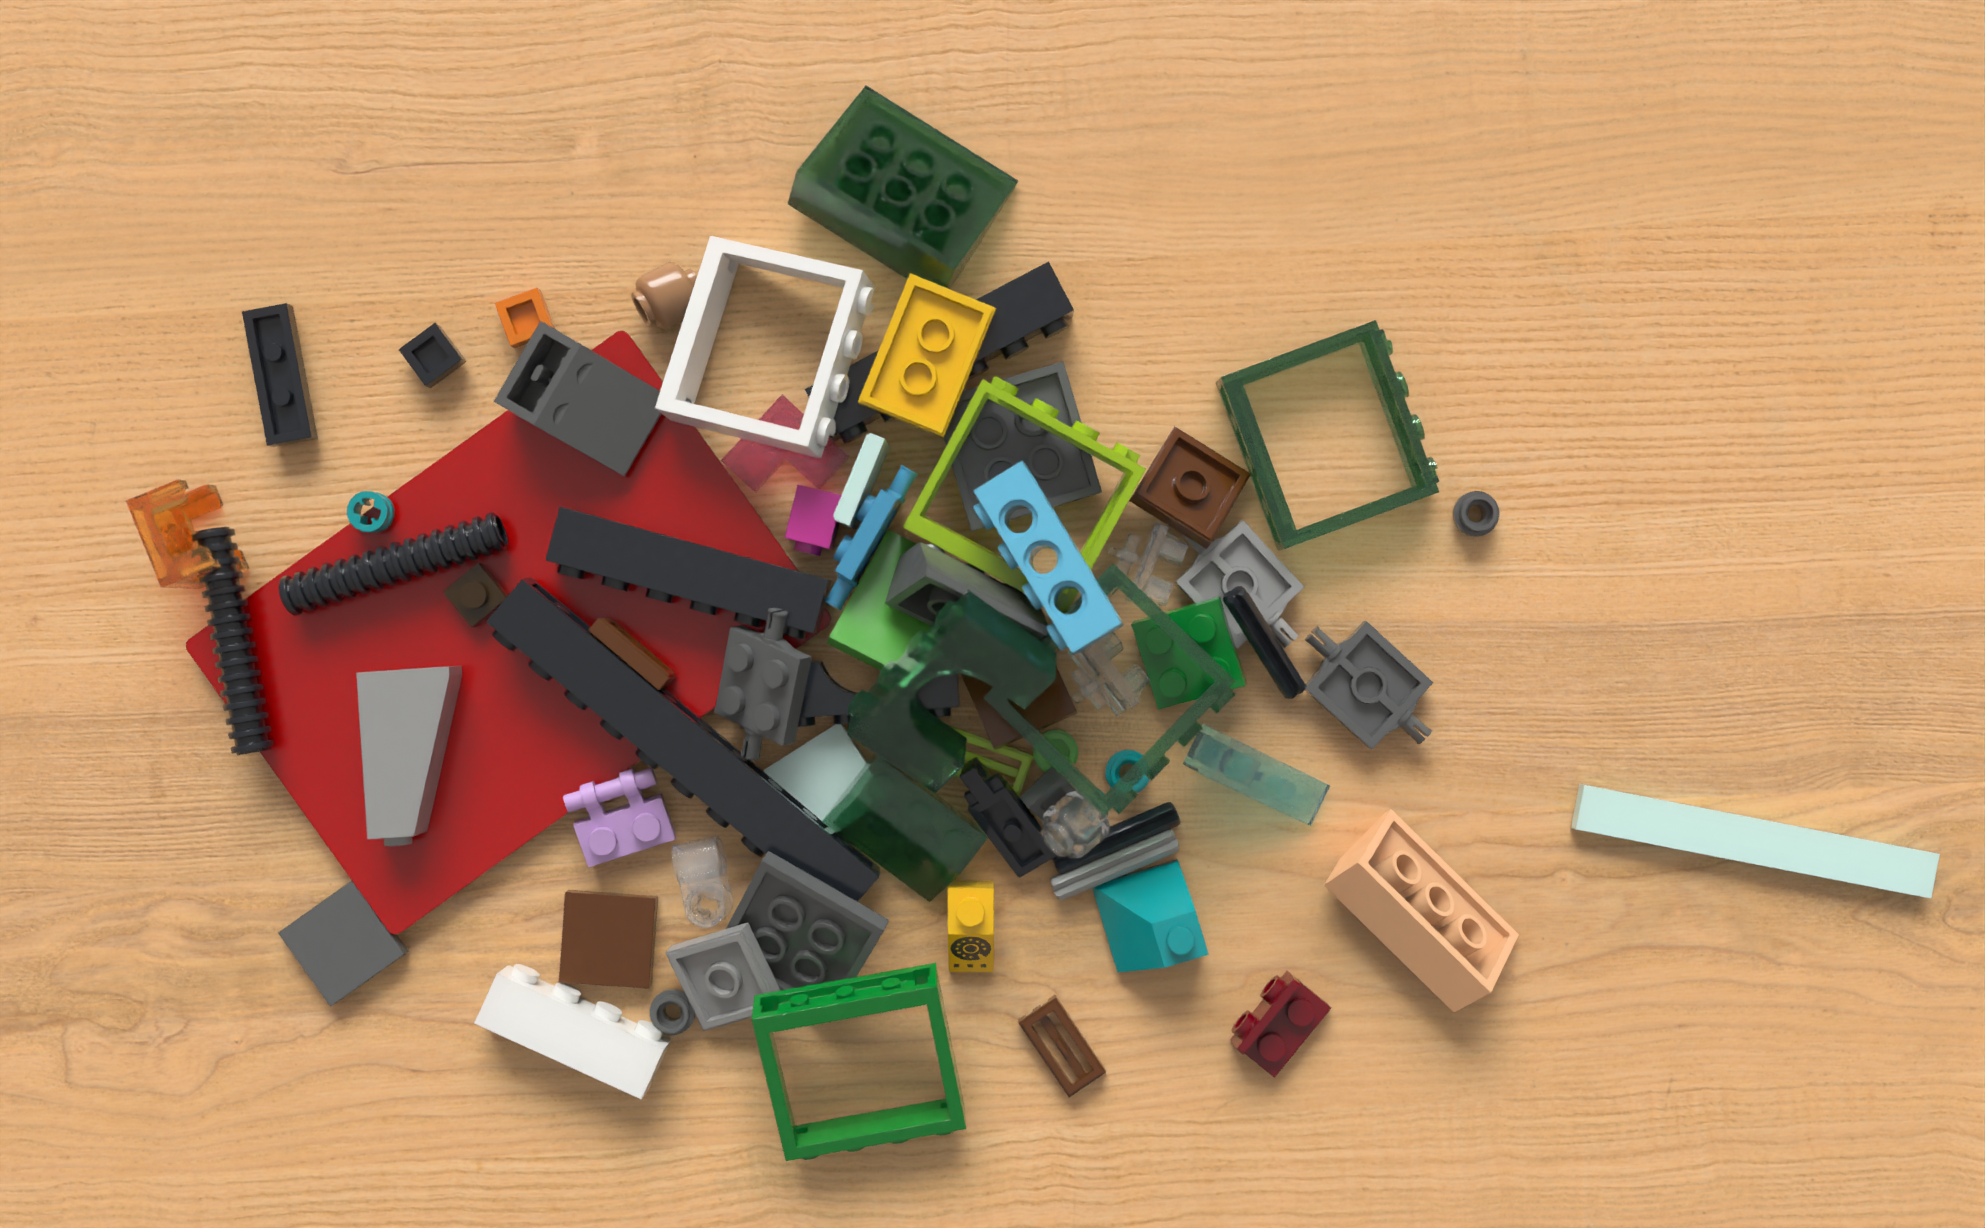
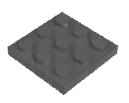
[944,361,1102,531]
[726,851,889,1023]

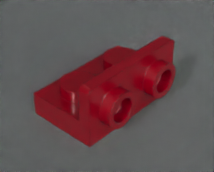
[1230,971,1331,1078]

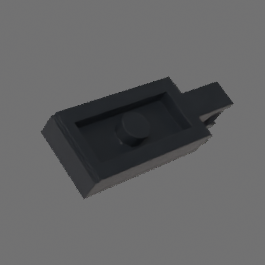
[959,757,1058,878]

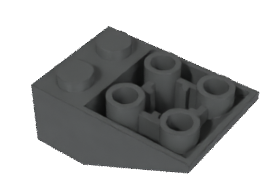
[494,321,662,476]

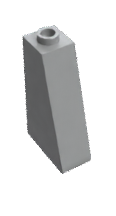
[356,665,462,846]

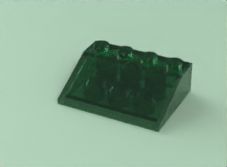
[788,85,1018,289]

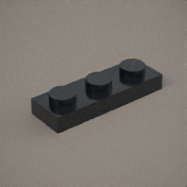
[242,303,318,447]

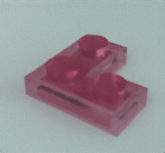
[721,394,849,492]

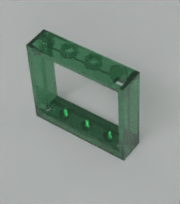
[1215,320,1439,551]
[984,563,1236,816]

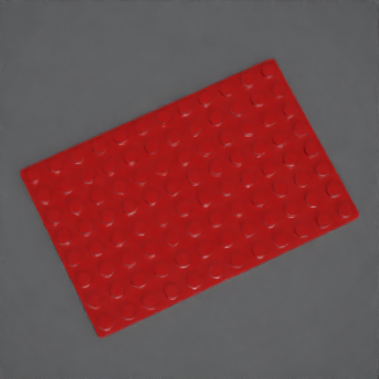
[186,331,832,934]

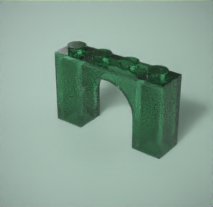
[847,590,1056,793]

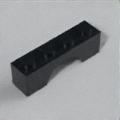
[798,651,960,727]

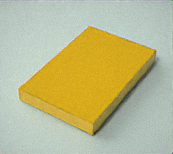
[858,273,996,438]

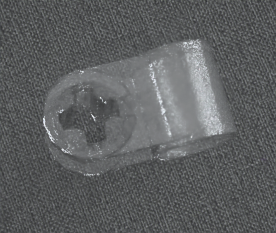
[671,835,733,928]

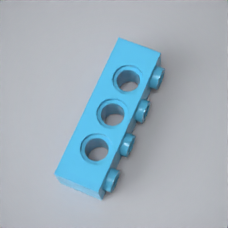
[973,461,1124,654]

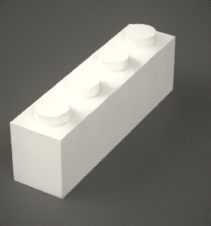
[474,964,672,1099]

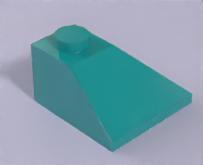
[1092,859,1209,972]

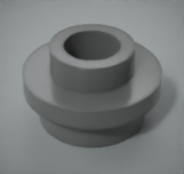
[1453,491,1499,536]
[649,989,695,1035]

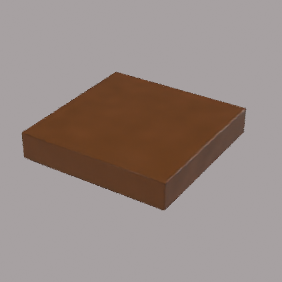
[1129,426,1251,549]
[957,638,1077,750]
[559,890,658,989]

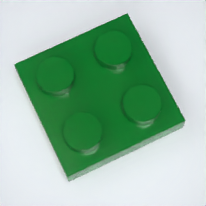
[1131,596,1247,710]

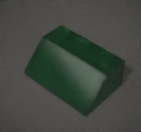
[822,749,988,902]

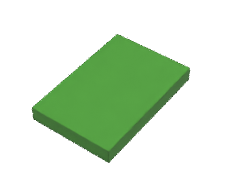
[827,529,938,685]

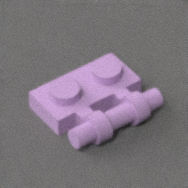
[563,768,676,868]

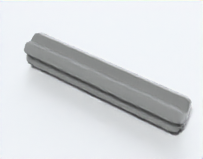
[1050,829,1179,901]

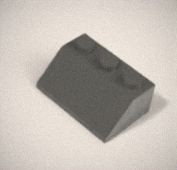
[885,542,1048,661]

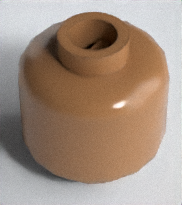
[631,262,697,330]

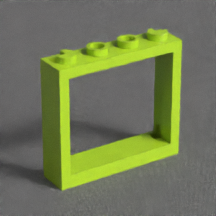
[903,376,1146,614]

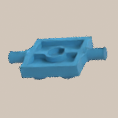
[824,465,918,610]

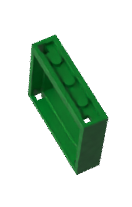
[751,963,966,1161]

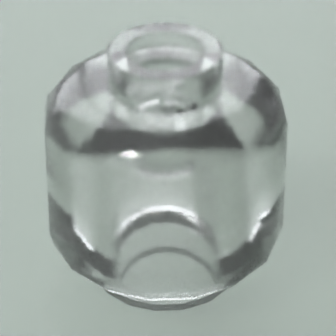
[1042,790,1110,858]

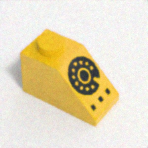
[948,881,994,972]

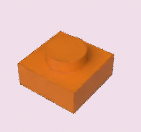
[494,288,555,348]

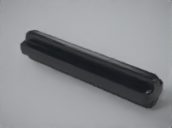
[1223,586,1305,699]
[1052,802,1180,874]

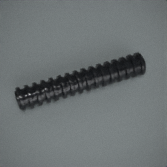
[278,512,508,616]
[191,527,274,755]

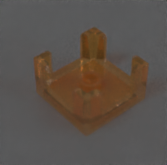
[126,479,249,589]

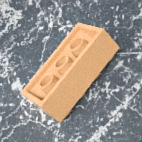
[1324,809,1519,1012]

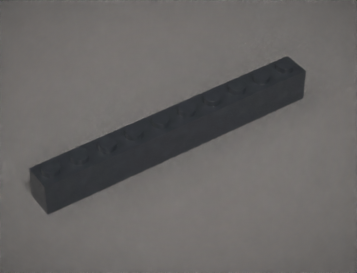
[486,577,880,902]

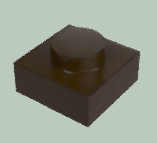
[443,563,508,627]

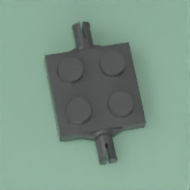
[714,608,812,760]
[1305,621,1434,749]

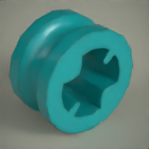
[347,491,395,533]

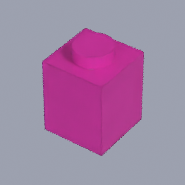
[785,484,841,556]

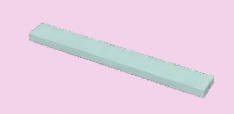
[1571,784,1940,899]

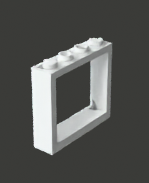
[655,236,875,459]

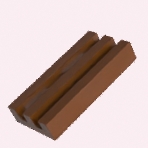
[588,618,677,690]
[1018,995,1106,1097]

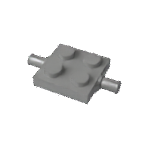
[1175,520,1304,649]

